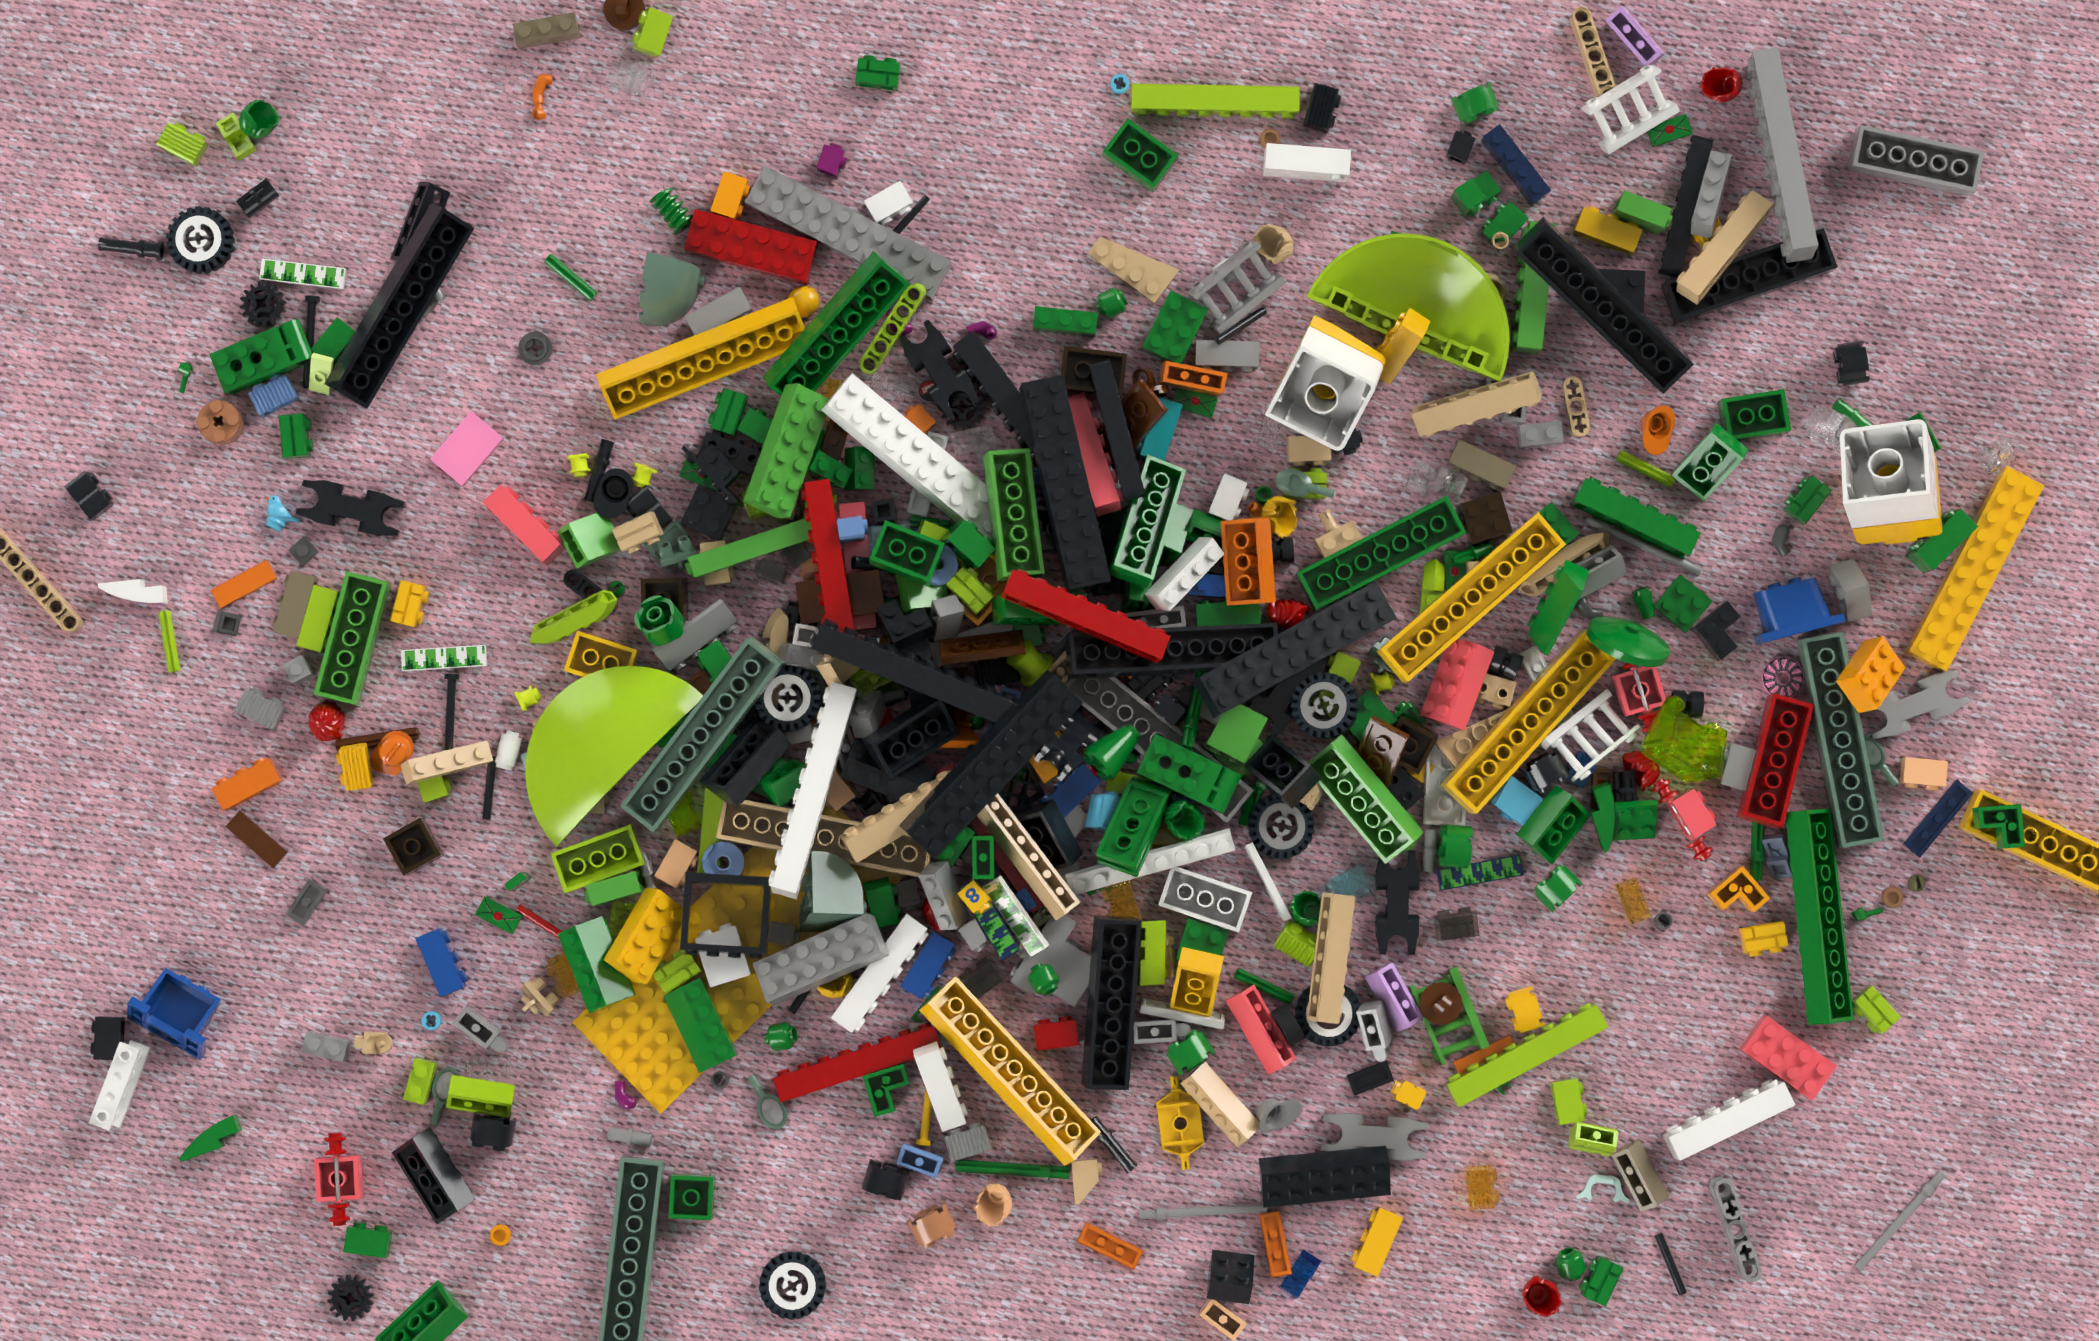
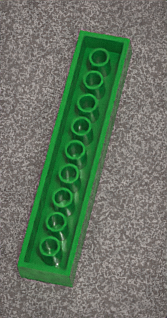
[1785,808,1854,1025]

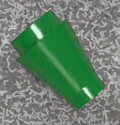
[1632,587,1655,619]

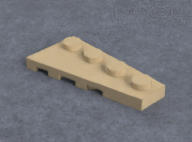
[1087,237,1180,304]
[1435,709,1508,769]

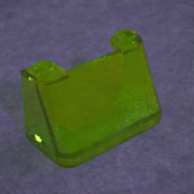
[1641,696,1728,782]

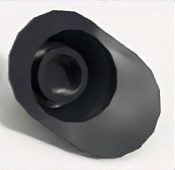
[593,468,634,518]

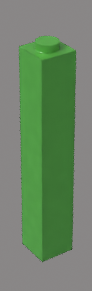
[685,519,811,579]

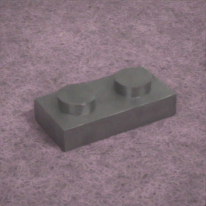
[285,879,328,926]

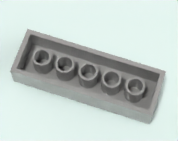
[1847,125,1984,197]
[752,913,889,1005]

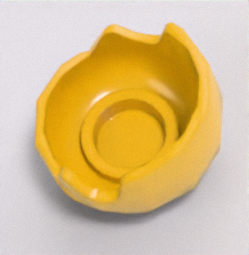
[788,286,820,318]

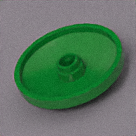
[1586,616,1670,667]

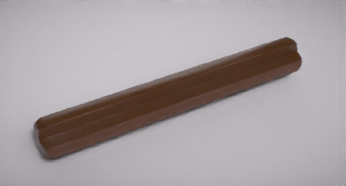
[335,727,419,752]

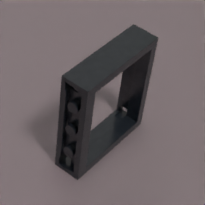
[680,872,772,959]

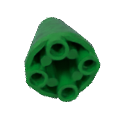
[1083,724,1141,782]

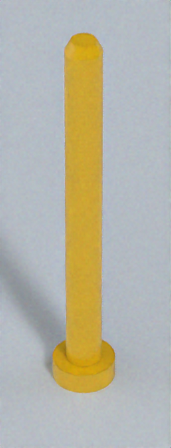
[916,1087,932,1146]

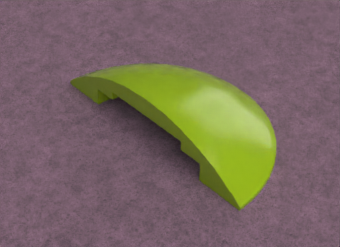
[1306,233,1510,382]
[525,666,704,847]

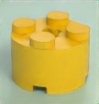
[1505,985,1545,1033]

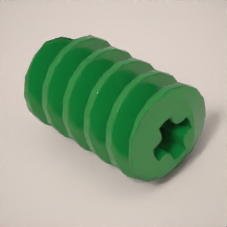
[650,188,693,235]

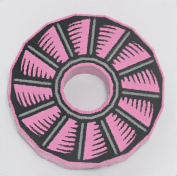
[1761,657,1804,698]

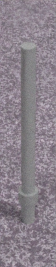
[1584,516,1702,575]
[1854,1171,1946,1272]
[1139,1204,1267,1220]

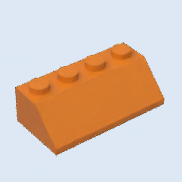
[1221,517,1276,606]

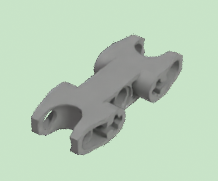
[1861,670,1970,740]
[1320,1112,1428,1161]
[1708,1176,1762,1283]

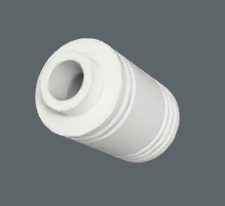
[495,730,522,771]

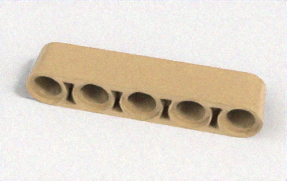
[1570,6,1616,108]

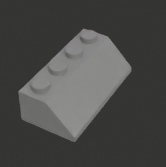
[652,599,739,672]

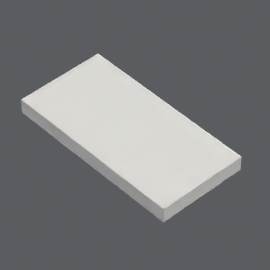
[1422,745,1466,826]

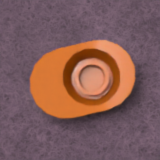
[1641,405,1675,455]
[371,731,414,776]

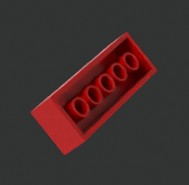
[684,209,818,285]
[1737,693,1814,829]

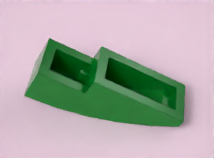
[1589,782,1615,853]
[179,1115,242,1162]

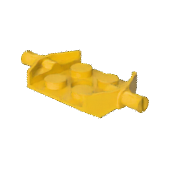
[1156,1076,1204,1170]

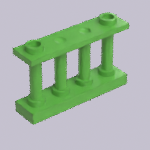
[1408,967,1490,1065]

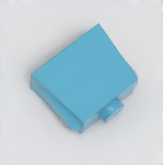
[1492,775,1544,826]
[1085,791,1121,831]

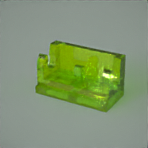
[609,901,636,941]

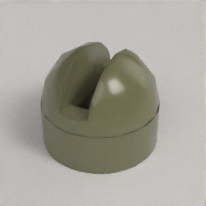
[1908,875,1926,892]

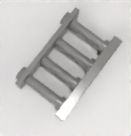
[1187,240,1286,334]

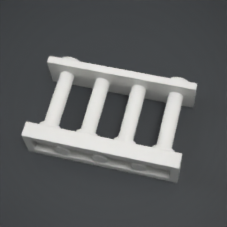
[1581,65,1680,154]
[1540,689,1640,783]
[89,1040,151,1130]

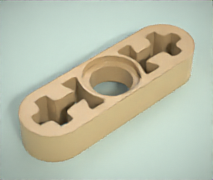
[1562,376,1590,437]

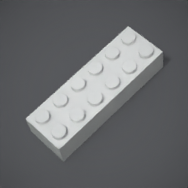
[831,913,928,1033]
[1662,1078,1795,1161]

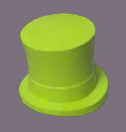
[1007,640,1054,687]

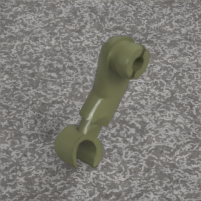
[1007,906,1052,936]

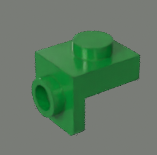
[1393,700,1426,725]

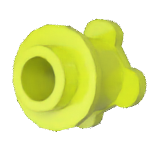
[567,453,591,478]
[631,462,658,488]
[1369,671,1395,697]
[515,685,542,711]

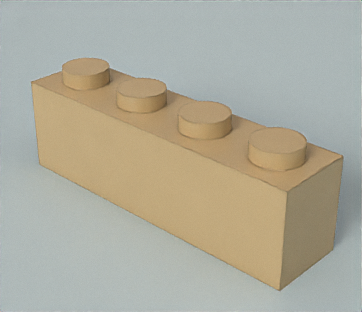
[401,740,493,785]
[1180,1062,1260,1147]

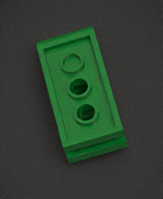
[209,319,313,395]
[1137,734,1242,814]
[1096,776,1174,877]

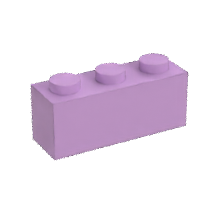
[1605,6,1666,66]
[1365,962,1424,1032]

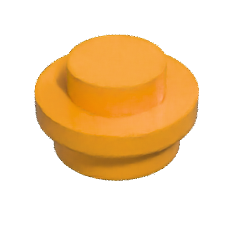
[490,1224,511,1246]

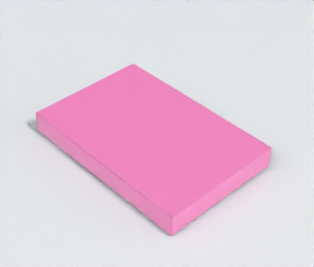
[430,411,504,486]

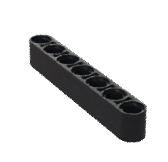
[1658,135,1713,278]
[1089,359,1145,501]

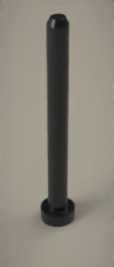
[303,295,320,389]
[444,674,459,751]

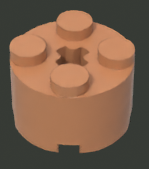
[196,400,244,445]
[907,1202,957,1249]

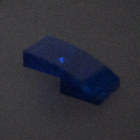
[1279,1249,1321,1299]

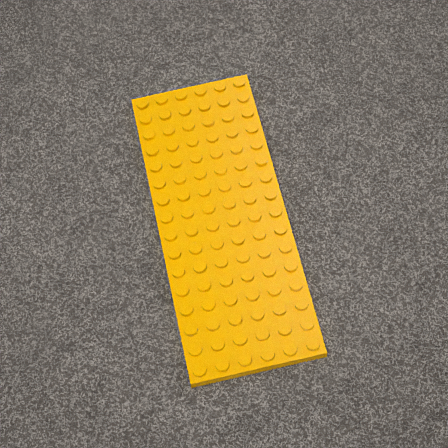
[572,804,905,1114]

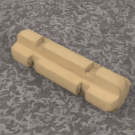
[1165,936,1176,978]

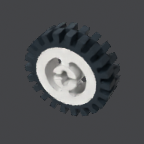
[166,206,235,274]
[755,665,821,732]
[1295,984,1361,1047]
[759,1251,826,1320]

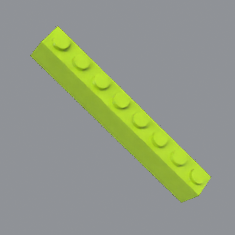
[1131,83,1300,119]
[1444,1002,1608,1107]

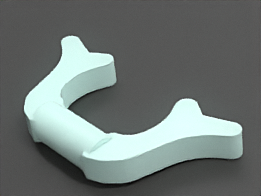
[1576,1174,1629,1203]

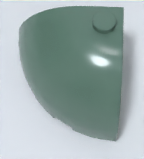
[639,252,705,326]
[799,851,867,932]

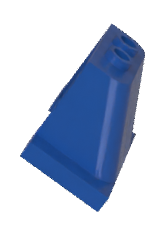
[1753,577,1846,645]
[127,968,221,1060]

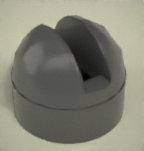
[1654,912,1672,930]
[711,1071,729,1089]

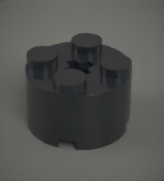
[1833,340,1870,386]
[1520,748,1570,794]
[470,1113,516,1151]
[862,1159,911,1200]

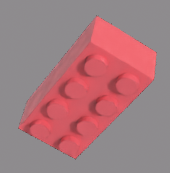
[483,484,565,565]
[1420,639,1494,731]
[1738,1015,1837,1101]

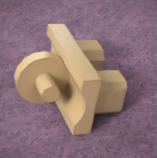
[521,977,559,1017]
[354,1032,393,1054]

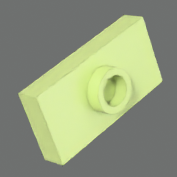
[309,353,334,395]

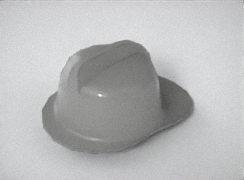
[1254,1098,1302,1133]

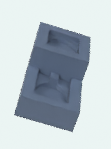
[1762,833,1792,879]

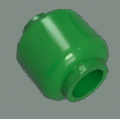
[1095,288,1128,319]
[1028,963,1060,996]
[764,1022,798,1051]
[1555,1247,1586,1281]

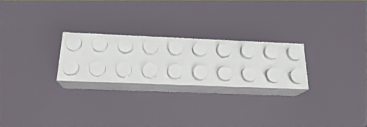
[821,373,992,540]
[768,682,857,899]

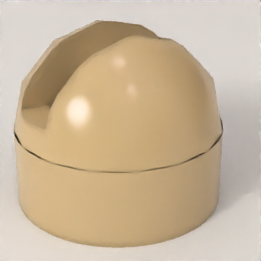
[1491,232,1509,249]

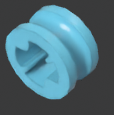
[1110,74,1129,94]
[421,1011,442,1030]

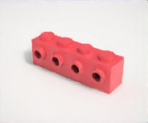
[1226,985,1297,1075]

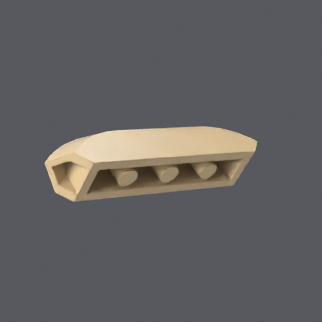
[1518,533,1610,597]
[762,607,790,709]

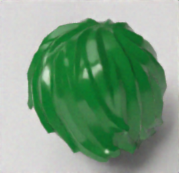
[239,99,280,139]
[1164,800,1205,841]
[1290,890,1321,927]

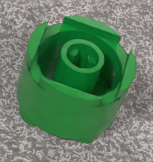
[1451,82,1499,125]
[634,595,684,646]
[1437,824,1473,868]
[1534,864,1583,913]
[1166,1029,1216,1076]

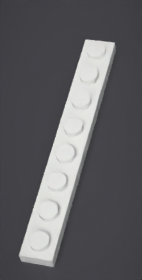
[1065,828,1235,895]

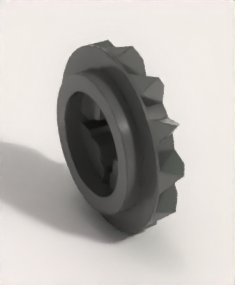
[518,332,552,365]

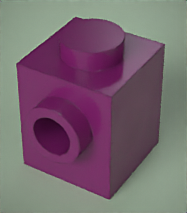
[816,143,847,178]

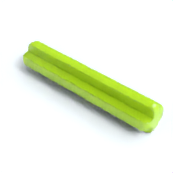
[1616,451,1675,487]
[158,610,180,673]

